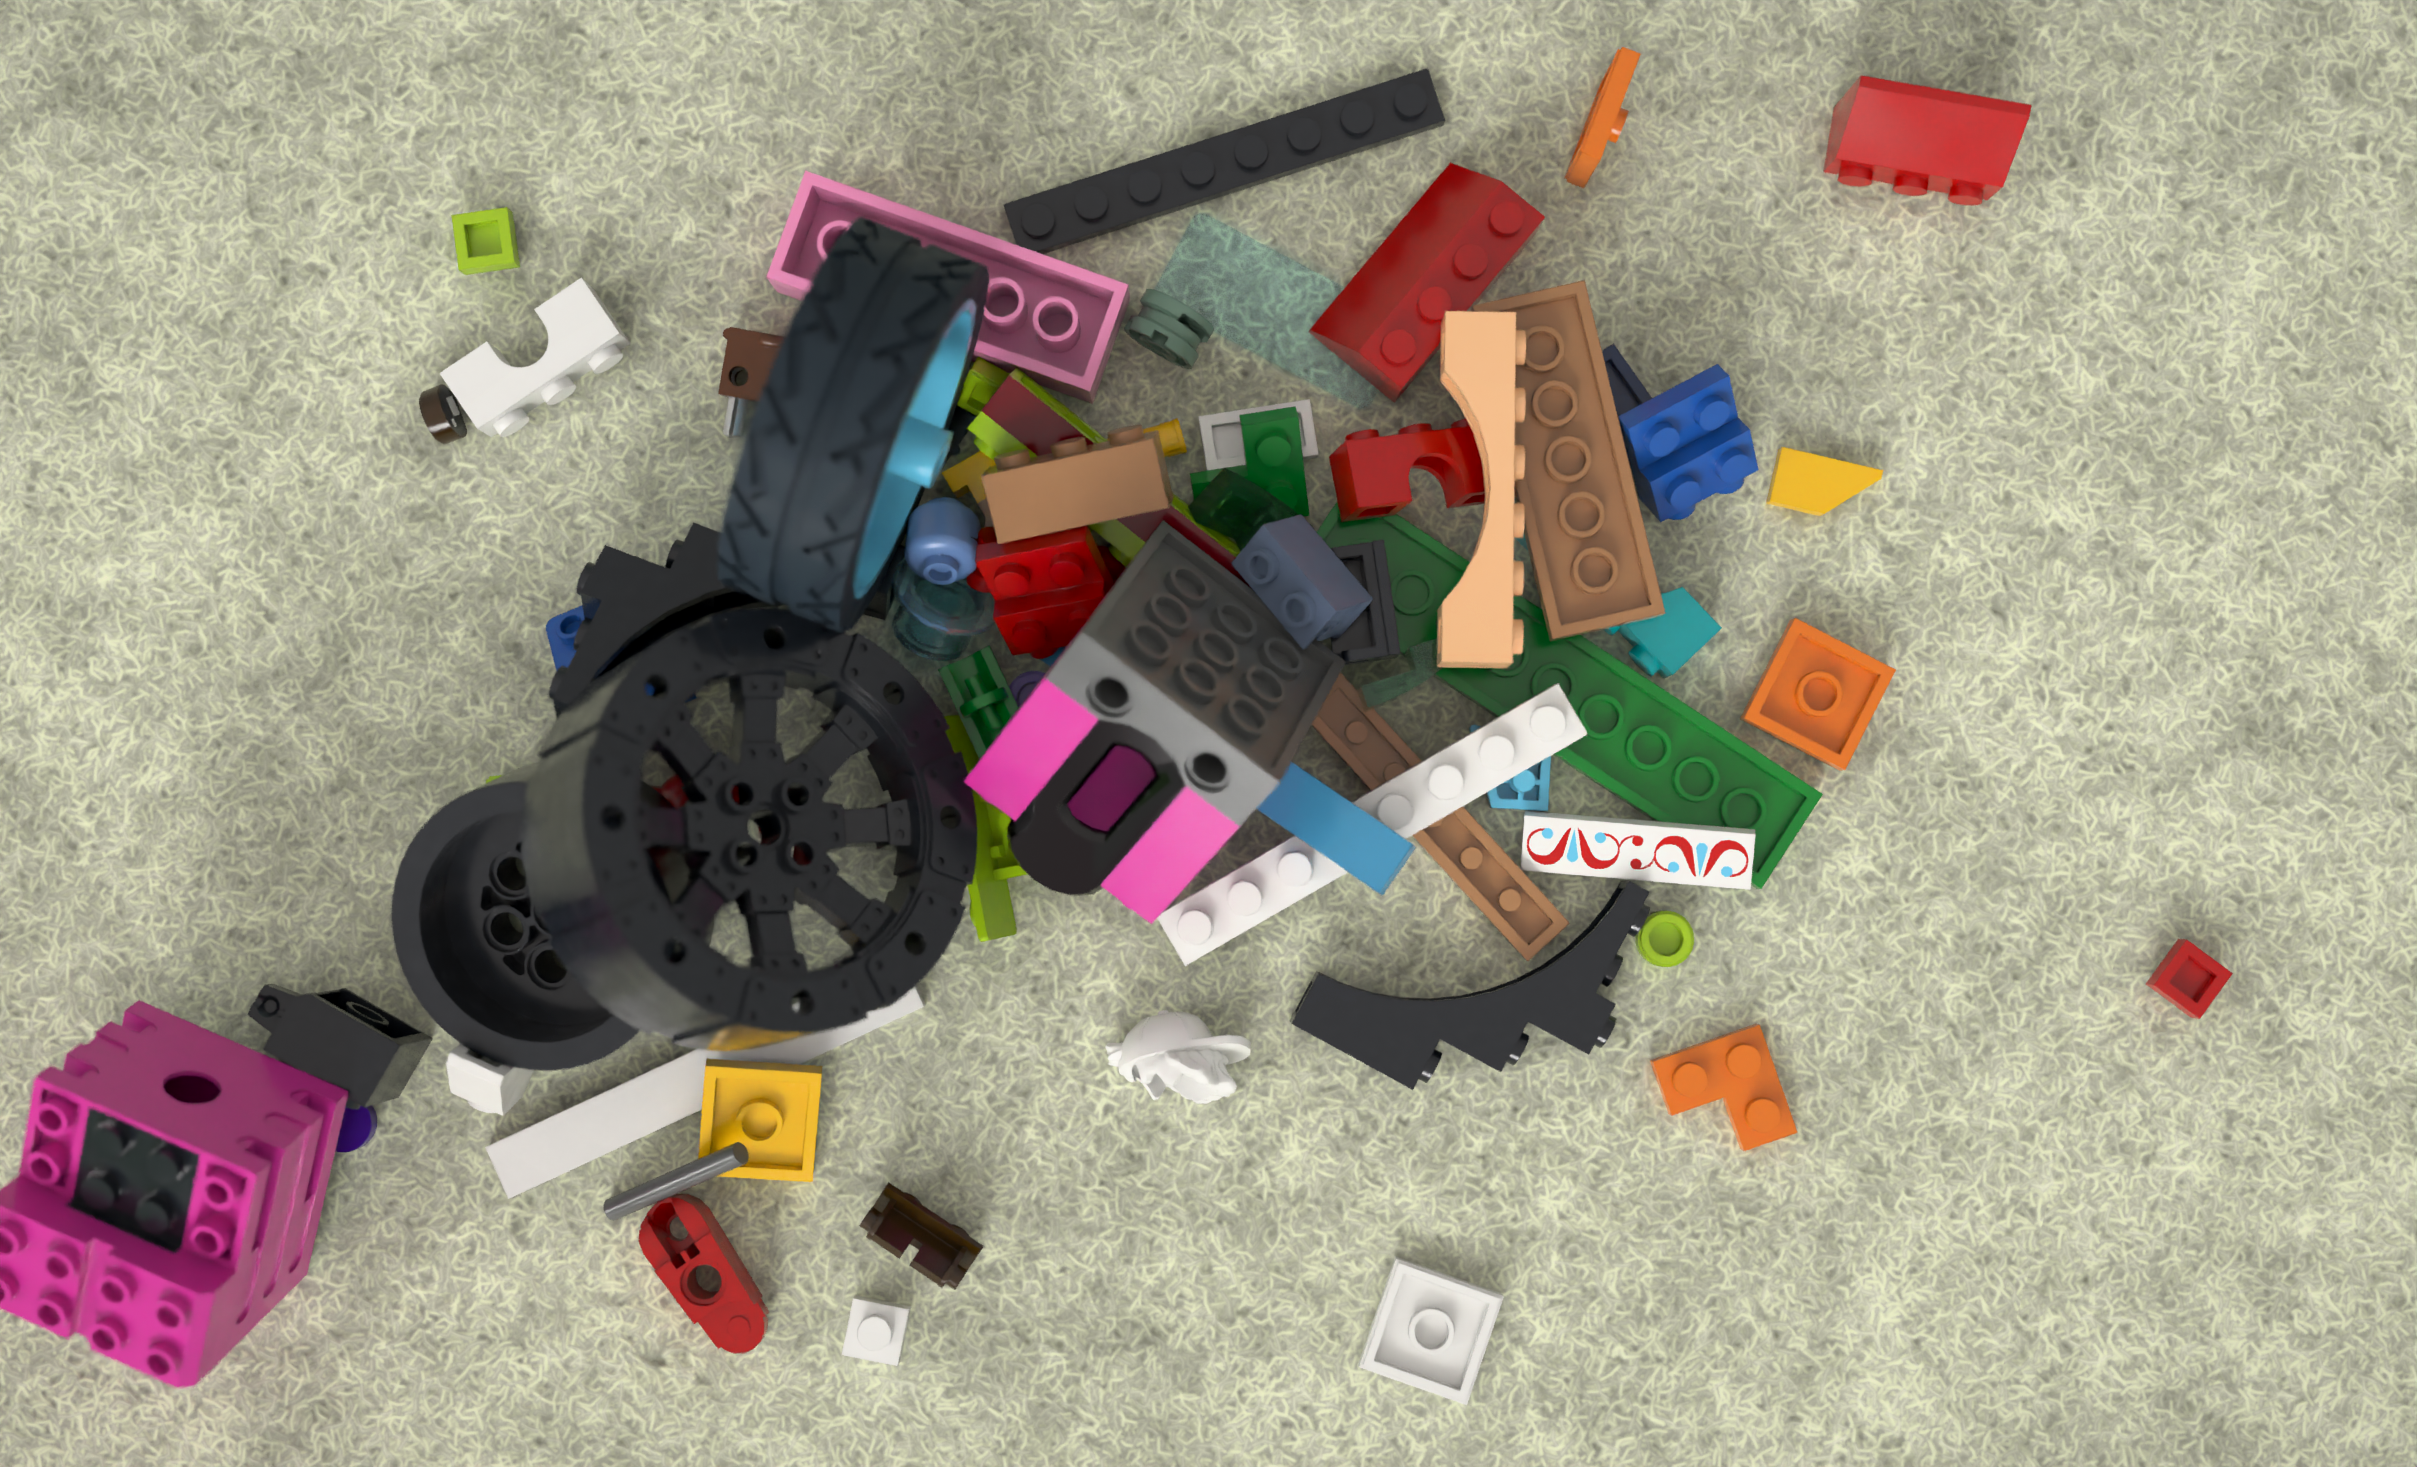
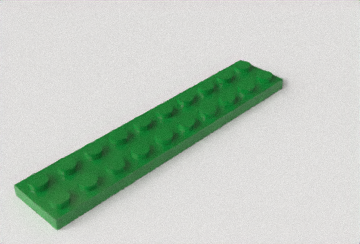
[1317,502,1823,889]

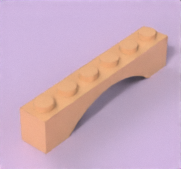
[1437,311,1526,668]

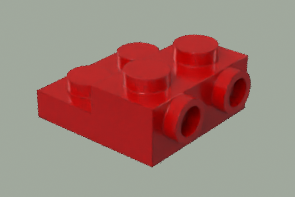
[975,525,1114,659]

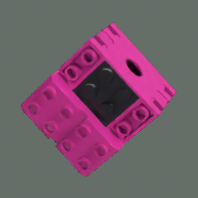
[0,1000,349,1388]

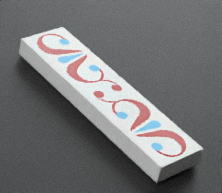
[1521,811,1755,890]

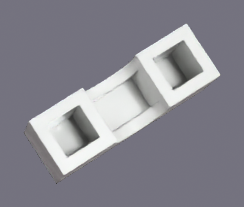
[440,278,631,438]

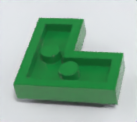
[1190,406,1310,530]

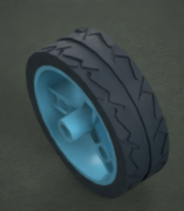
[717,217,989,633]

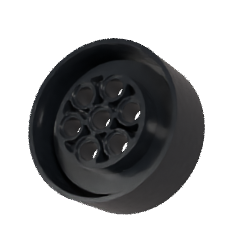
[391,762,714,1071]

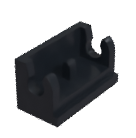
[1330,540,1401,665]

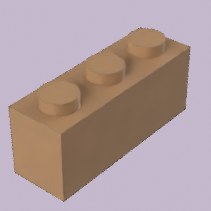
[981,425,1174,544]

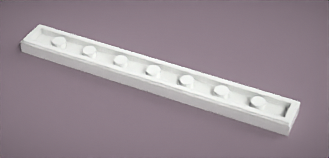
[485,985,926,1199]

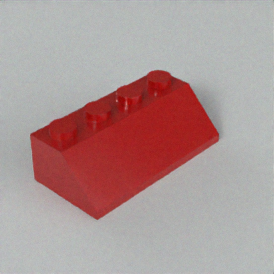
[1309,163,1545,403]

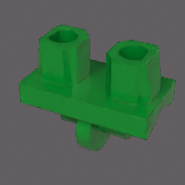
[938,645,1019,760]

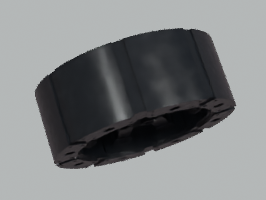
[521,608,977,1051]

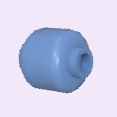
[904,497,981,585]

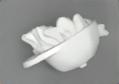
[1106,1010,1251,1104]

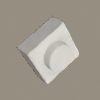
[842,1295,911,1366]

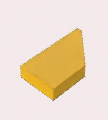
[1766,447,1883,516]

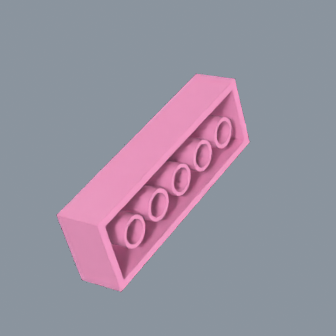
[766,171,1130,404]

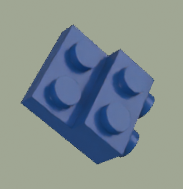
[1618,364,1759,522]

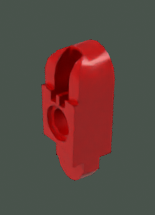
[639,1194,769,1354]

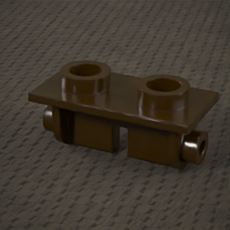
[860,1182,984,1290]

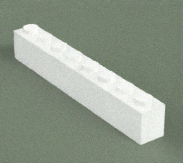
[1157,684,1588,966]

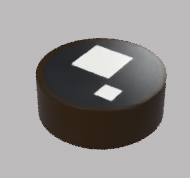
[419,384,467,444]

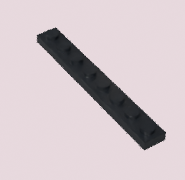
[1003,68,1445,254]

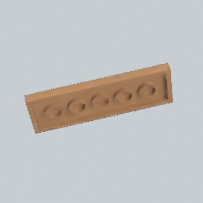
[1471,280,1665,641]

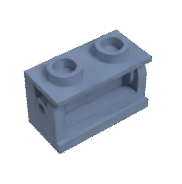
[1231,514,1373,649]

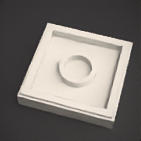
[1358,1256,1504,1405]

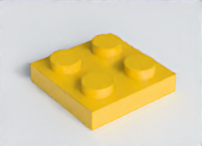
[698,1058,822,1182]

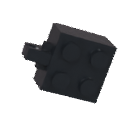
[248,984,433,1109]

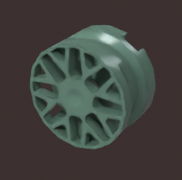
[1124,289,1214,369]

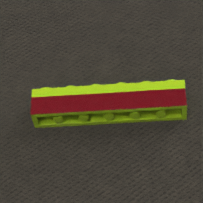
[967,368,1252,589]

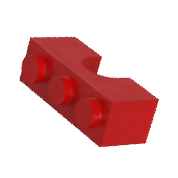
[1329,418,1485,522]

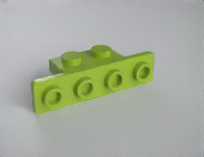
[944,715,1054,942]

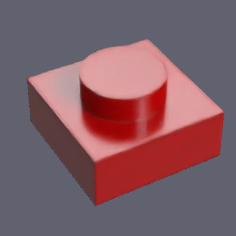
[2146,939,2233,1019]

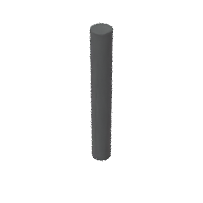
[603,1142,749,1221]

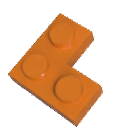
[1650,1024,1798,1151]

